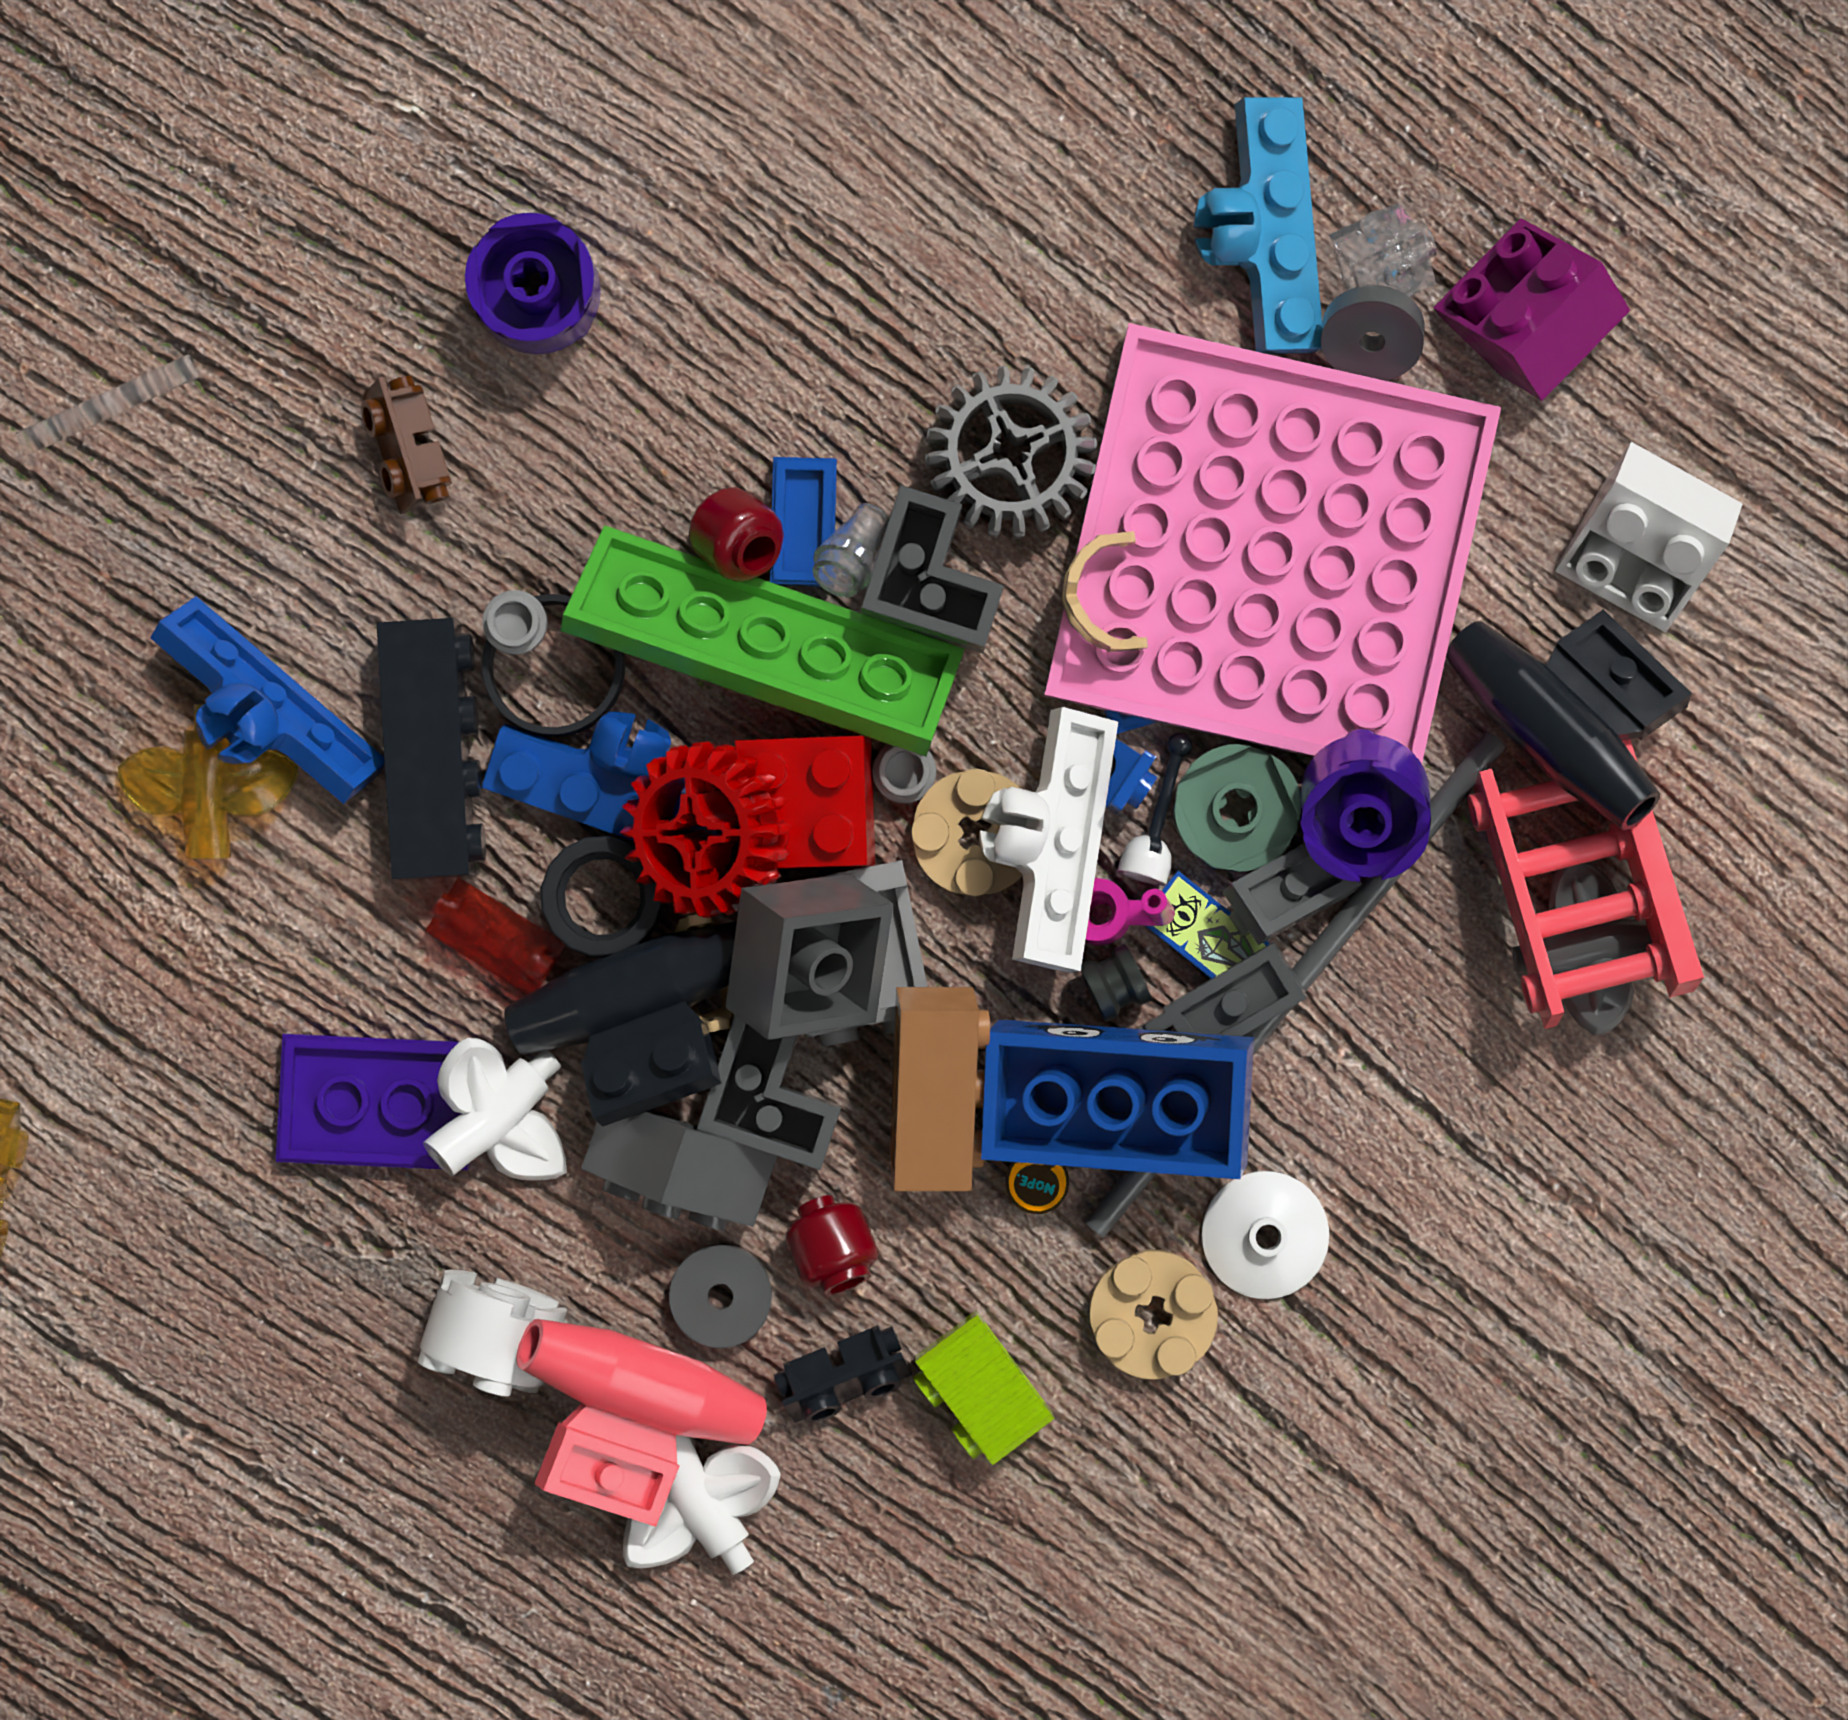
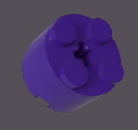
[465,213,601,354]
[1300,729,1431,882]

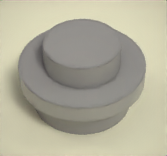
[482,590,548,655]
[873,744,936,803]

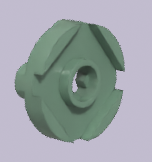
[1173,744,1301,872]

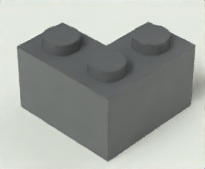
[861,485,1004,654]
[697,1015,842,1170]
[581,1109,777,1231]

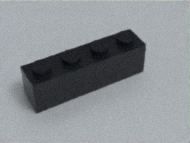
[376,618,486,881]

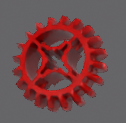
[619,741,793,918]

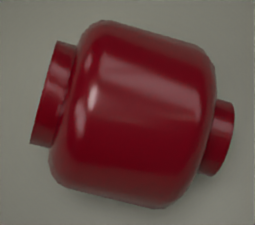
[689,487,784,582]
[785,1195,878,1296]

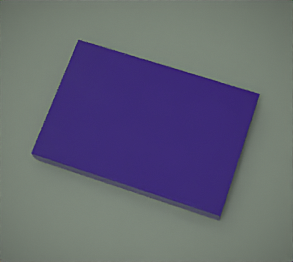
[276,1034,470,1171]

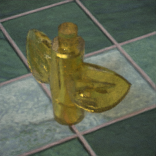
[118,705,298,859]

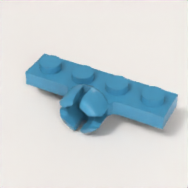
[1193,97,1322,354]

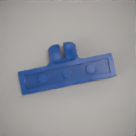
[150,596,385,804]
[482,712,735,856]

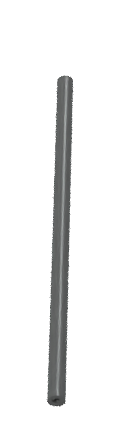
[1084,731,1506,1238]

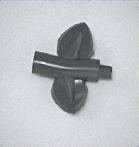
[1512,862,1652,1036]

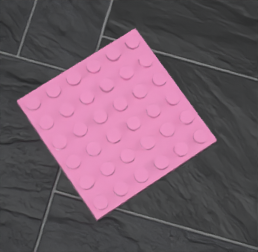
[1044,323,1501,764]

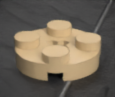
[912,769,1022,897]
[1089,1249,1218,1379]

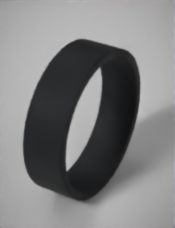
[482,594,625,737]

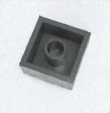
[726,874,894,1040]

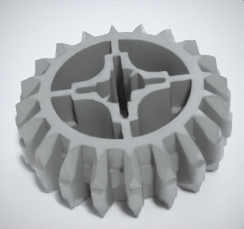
[925,366,1097,539]

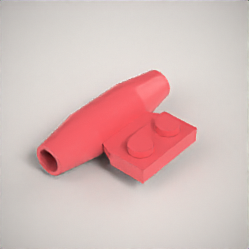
[517,1319,767,1527]

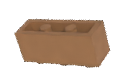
[890,987,990,1191]

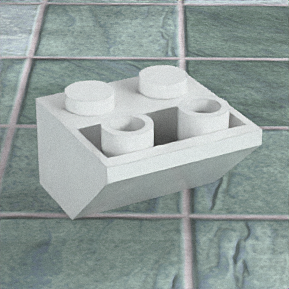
[1555,442,1743,633]

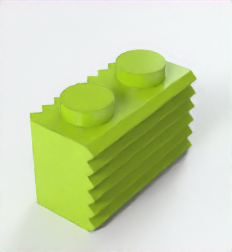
[913,1310,1055,1465]

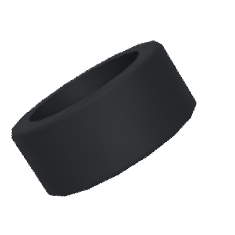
[540,836,664,957]

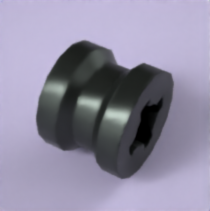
[1080,944,1152,1022]

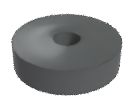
[1321,285,1425,381]
[669,1244,772,1348]

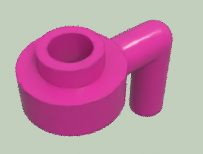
[1085,878,1175,946]

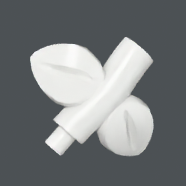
[423,1038,567,1180]
[623,1435,781,1575]

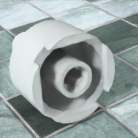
[418,1269,567,1396]

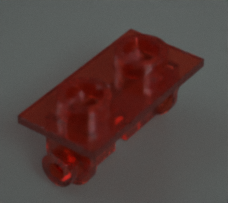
[425,877,566,995]

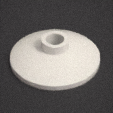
[1201,1171,1329,1299]

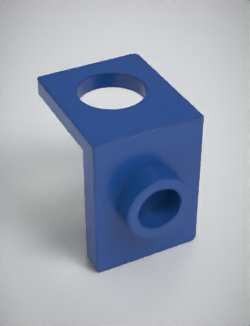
[1105,739,1157,815]

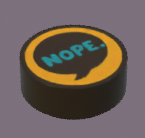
[1005,1162,1069,1214]

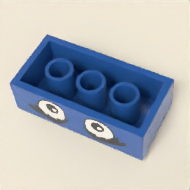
[981,1019,1254,1179]

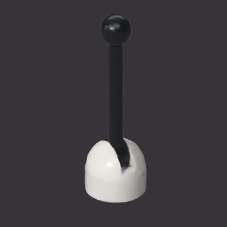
[1117,733,1192,886]

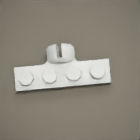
[979,707,1118,973]

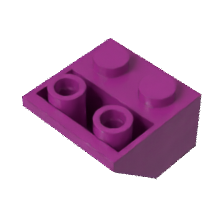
[1433,218,1631,401]

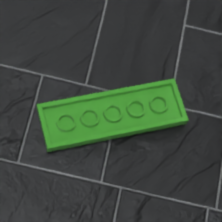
[560,525,964,757]

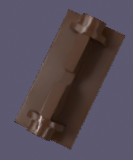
[361,375,452,515]

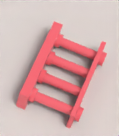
[1467,739,1704,1029]

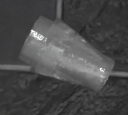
[812,503,889,597]

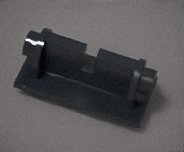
[774,1325,913,1423]

